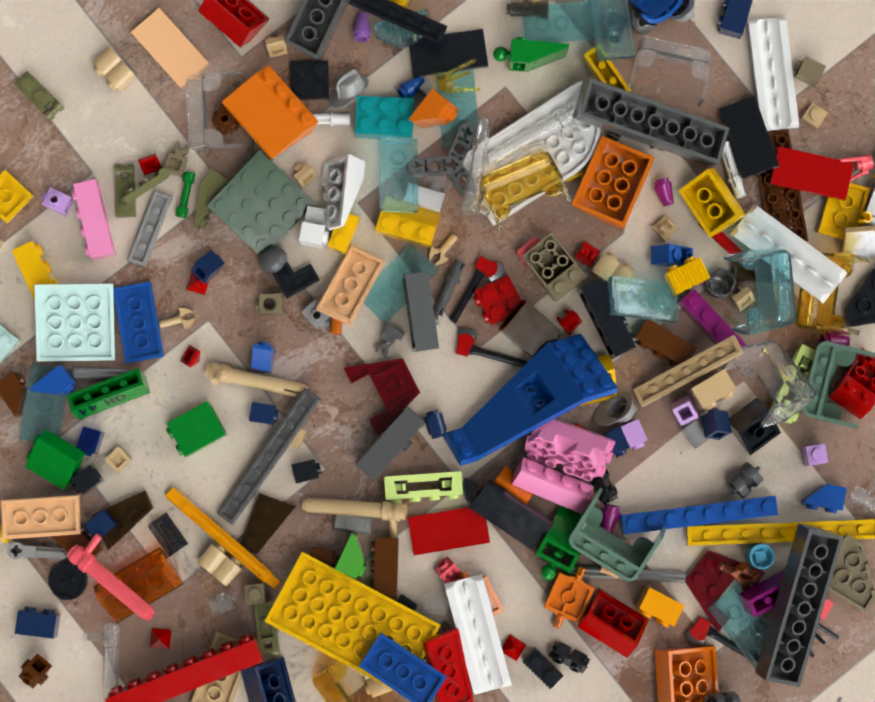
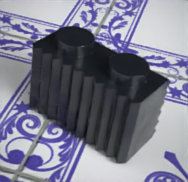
[522,647,563,689]

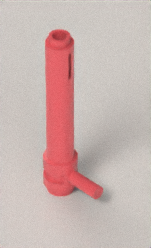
[67,533,155,621]

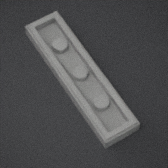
[127,190,173,268]

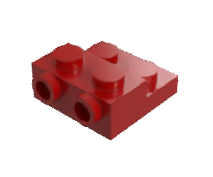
[473,275,521,326]

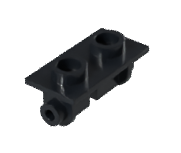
[591,468,618,505]
[548,641,590,673]

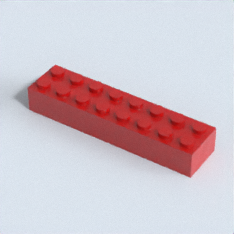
[105,633,264,702]

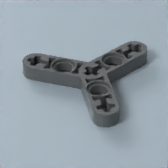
[406,124,484,207]

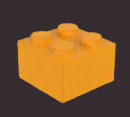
[635,586,685,628]

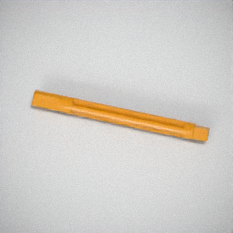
[165,487,281,590]

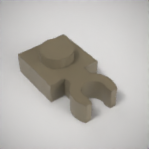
[163,141,190,178]

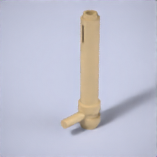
[205,362,309,398]
[302,497,407,538]

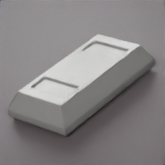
[332,515,373,535]

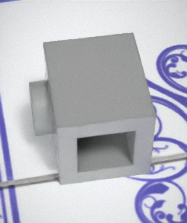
[301,300,331,331]

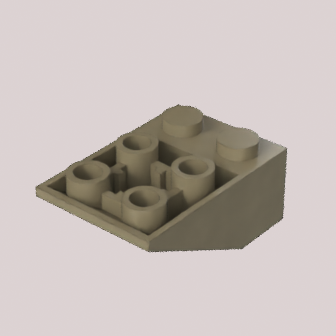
[521,232,587,302]

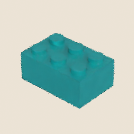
[355,96,414,141]

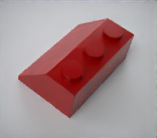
[198,0,270,48]
[578,589,649,658]

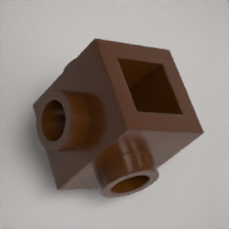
[211,103,240,136]
[18,653,52,689]

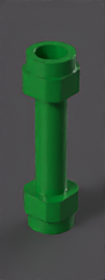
[175,171,196,219]

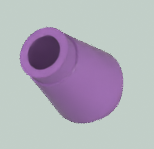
[352,12,371,42]

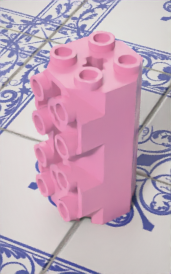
[525,419,615,481]

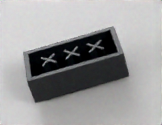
[578,277,637,360]

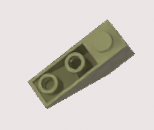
[194,168,229,230]

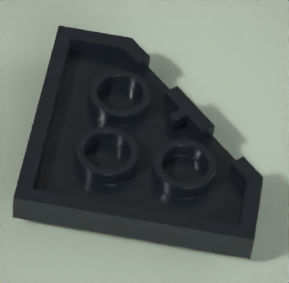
[845,267,875,328]

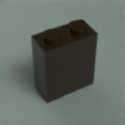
[498,300,561,358]

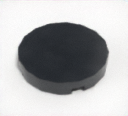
[48,561,88,600]

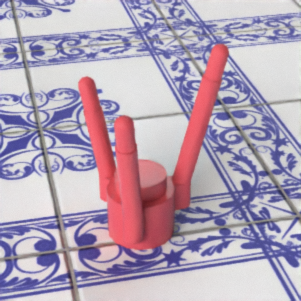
[838,154,874,182]

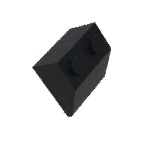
[729,398,781,456]

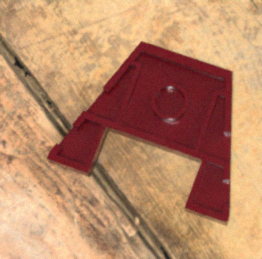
[343,358,420,435]
[685,550,765,632]

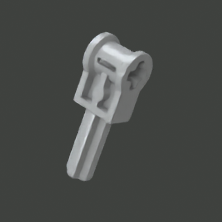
[7,542,67,560]

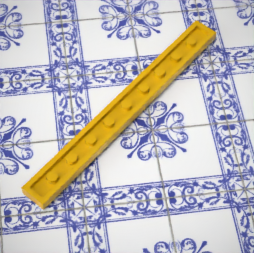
[686,519,875,546]

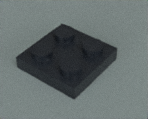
[290,61,329,100]

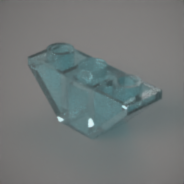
[373,9,429,48]

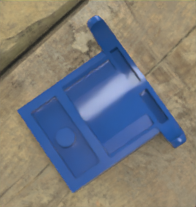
[626,0,683,24]

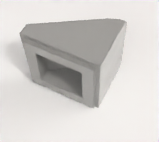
[420,78,433,97]

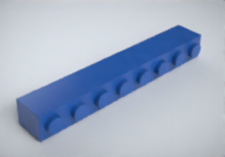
[620,496,778,535]

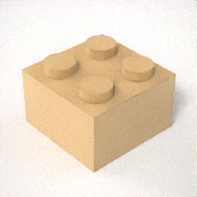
[686,369,737,411]

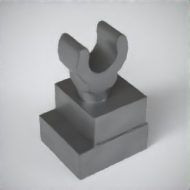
[375,324,405,358]

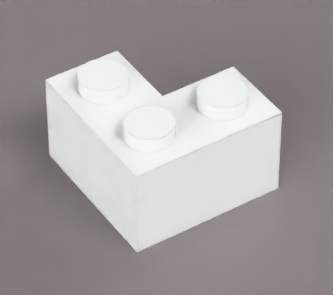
[299,206,330,250]

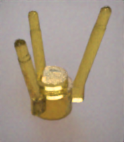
[437,58,480,94]

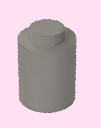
[681,419,710,449]

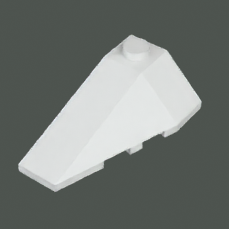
[321,154,365,230]

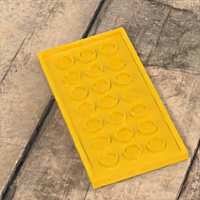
[264,552,440,692]

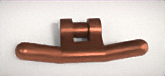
[717,562,759,591]

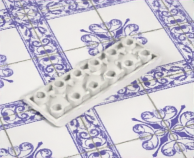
[747,16,799,131]
[730,204,847,304]
[444,574,512,695]

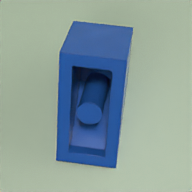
[29,365,78,396]

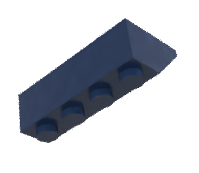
[241,657,296,702]

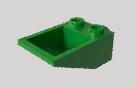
[493,37,569,72]
[534,505,582,580]

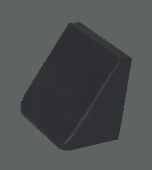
[464,478,478,502]

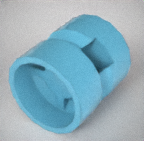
[745,543,775,569]

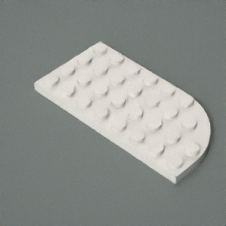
[455,80,600,226]

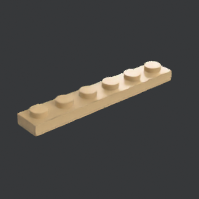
[633,335,743,407]

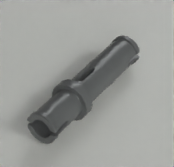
[433,260,466,316]

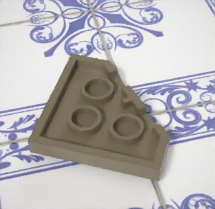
[828,533,875,613]

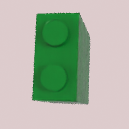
[166,401,228,457]
[25,430,86,490]

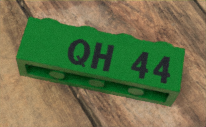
[67,368,150,420]

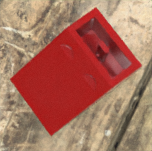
[829,348,875,419]

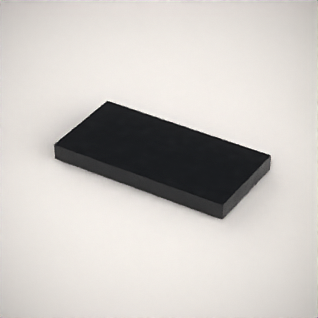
[408,29,488,77]
[719,96,780,180]
[468,480,553,550]

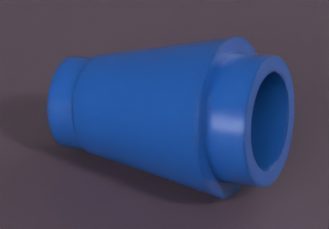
[397,75,425,98]

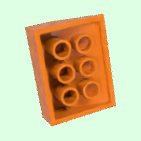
[222,65,319,160]
[571,136,655,231]
[654,646,719,702]

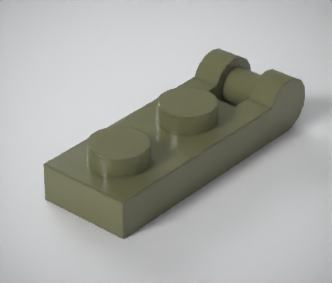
[14,71,65,121]
[114,164,136,218]
[120,168,170,206]
[254,601,280,657]

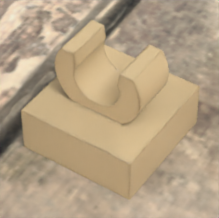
[265,33,288,58]
[293,163,317,189]
[652,215,680,242]
[730,285,755,312]

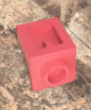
[433,557,466,583]

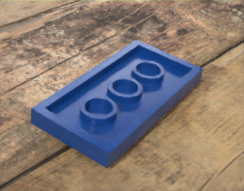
[114,281,165,364]
[359,633,447,702]

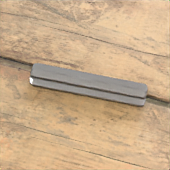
[73,368,130,379]

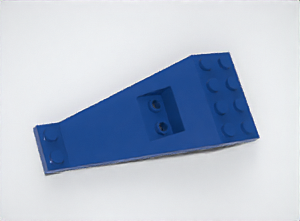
[443,333,618,466]

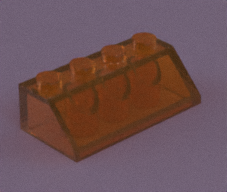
[93,547,184,623]

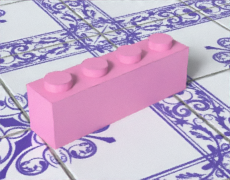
[72,179,116,260]
[512,457,594,514]

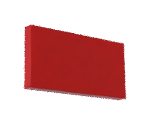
[770,146,854,201]
[408,507,490,556]
[423,627,474,702]

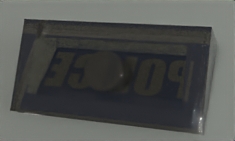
[148,512,188,557]

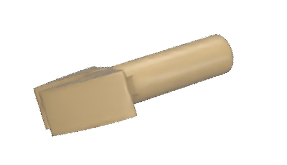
[429,234,457,266]
[159,308,196,329]

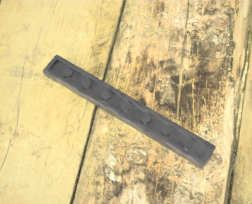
[217,388,322,525]

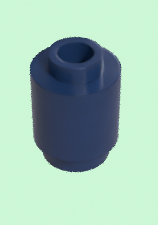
[424,410,447,439]

